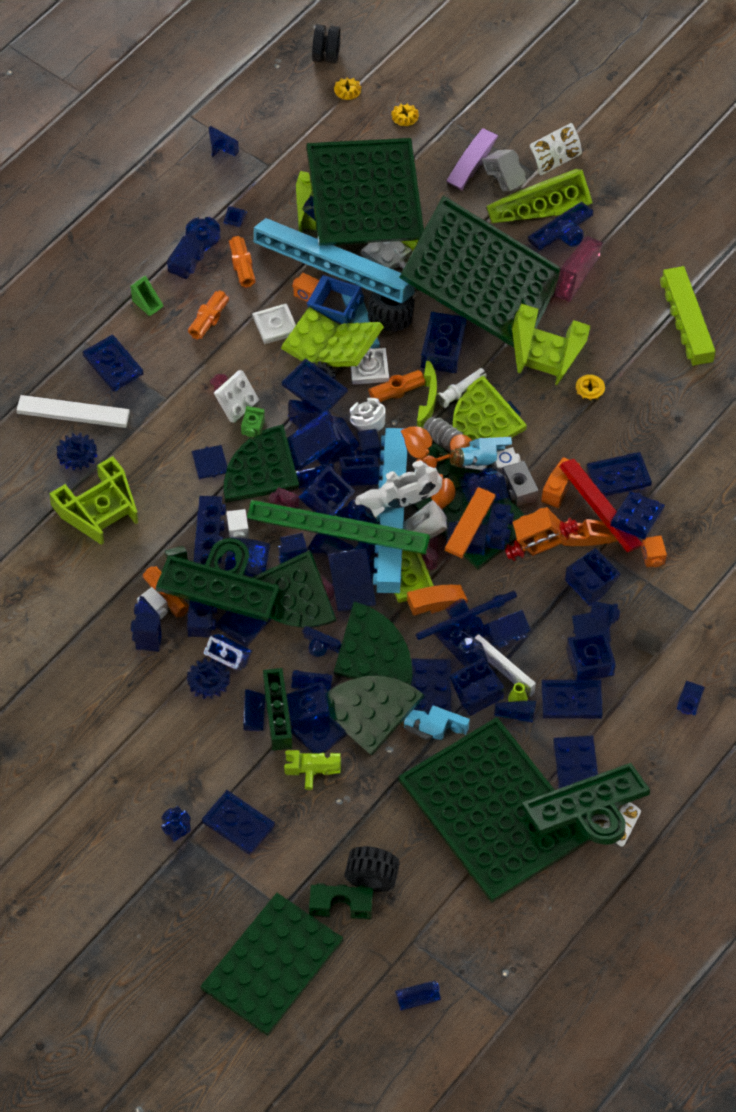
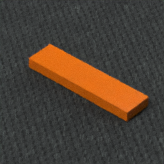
[445,487,496,558]

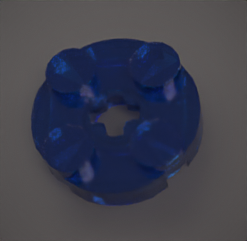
[185,217,221,251]

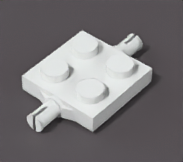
[361,241,412,269]

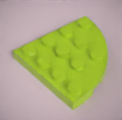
[452,376,527,440]

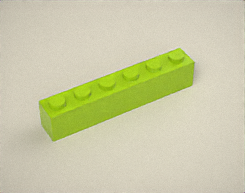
[660,266,716,366]

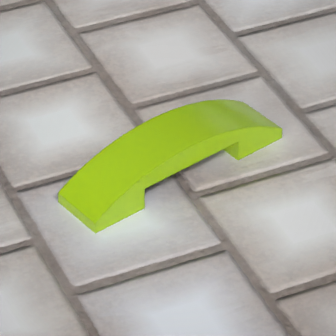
[417,361,437,428]

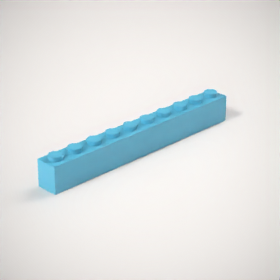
[253,218,414,303]
[373,428,407,593]

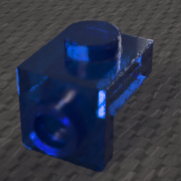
[589,601,620,625]

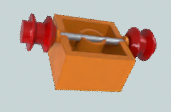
[505,507,579,562]

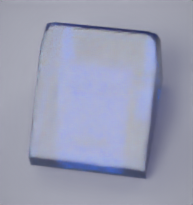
[223,206,247,228]

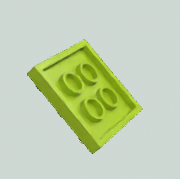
[315,322,384,367]

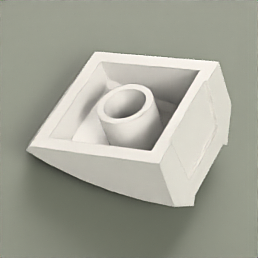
[403,500,448,539]

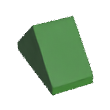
[130,276,164,316]

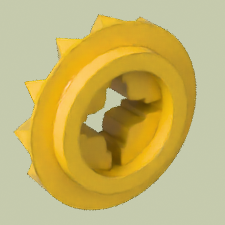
[334,77,361,100]
[391,103,419,126]
[575,375,605,401]

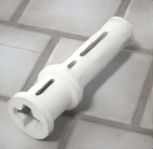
[436,368,487,408]

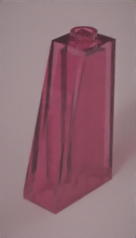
[554,236,603,302]

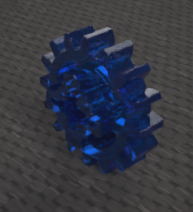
[56,433,97,471]
[187,658,230,699]

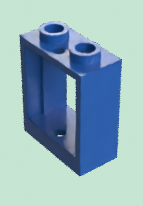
[307,275,364,324]

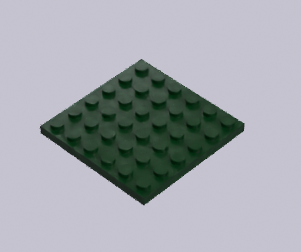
[306,138,424,246]

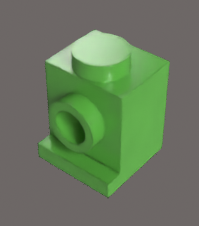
[241,406,265,437]

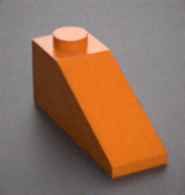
[541,457,580,509]

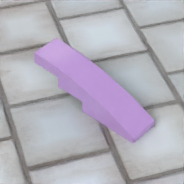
[446,128,498,191]

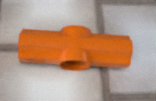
[229,236,255,288]
[188,290,229,340]
[368,370,425,402]
[143,566,190,618]

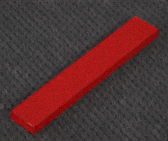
[559,459,642,553]

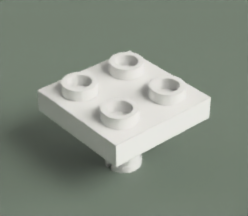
[351,348,389,384]
[214,370,259,423]

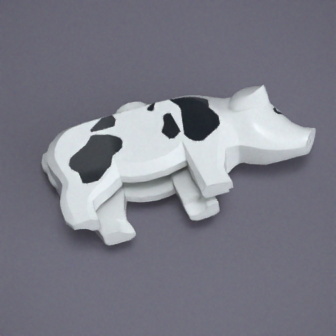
[355,460,442,517]

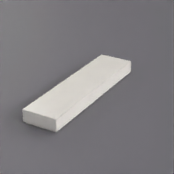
[473,635,536,697]

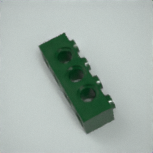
[263,668,292,751]

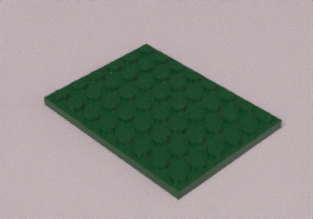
[399,195,565,348]
[398,717,591,903]

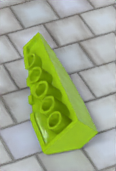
[486,169,593,223]

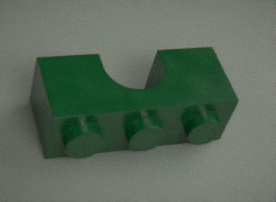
[309,883,373,920]

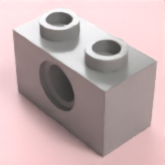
[501,461,539,507]

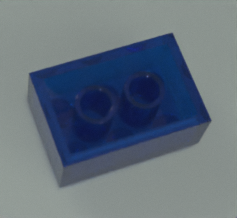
[421,311,467,374]

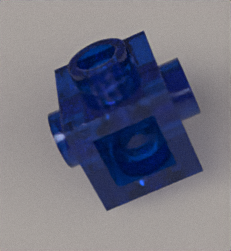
[161,806,191,842]

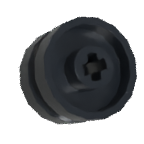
[312,24,341,64]

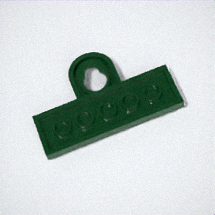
[156,538,279,622]
[522,763,650,845]

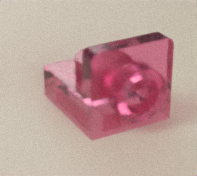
[268,487,299,509]
[421,536,439,571]

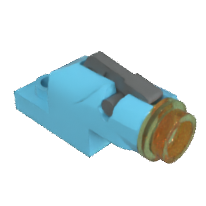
[449,437,512,471]
[401,706,470,740]

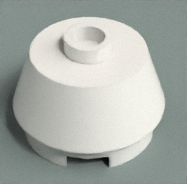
[350,398,385,434]

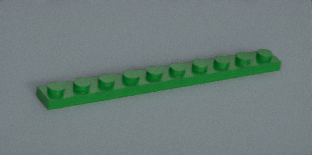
[247,500,430,554]

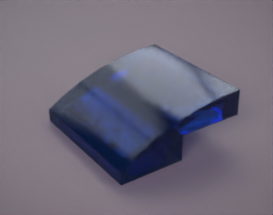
[224,538,270,577]

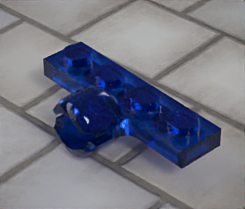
[528,201,593,251]

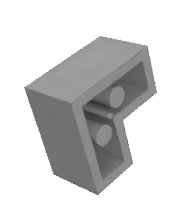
[481,150,527,191]

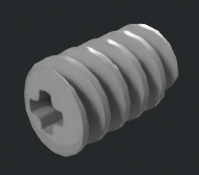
[423,417,463,451]

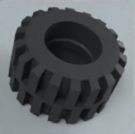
[368,292,415,331]
[344,846,400,892]

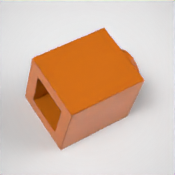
[292,273,320,302]
[641,535,667,567]

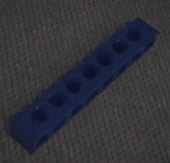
[187,496,226,638]

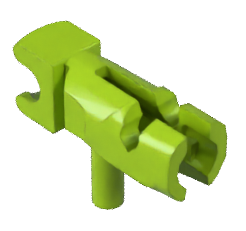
[284,750,341,790]

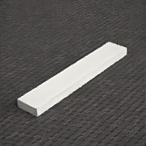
[17,395,130,428]

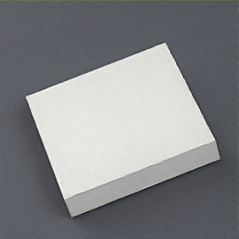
[252,303,296,344]

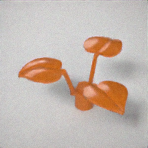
[401,426,473,509]

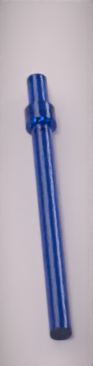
[416,590,517,640]

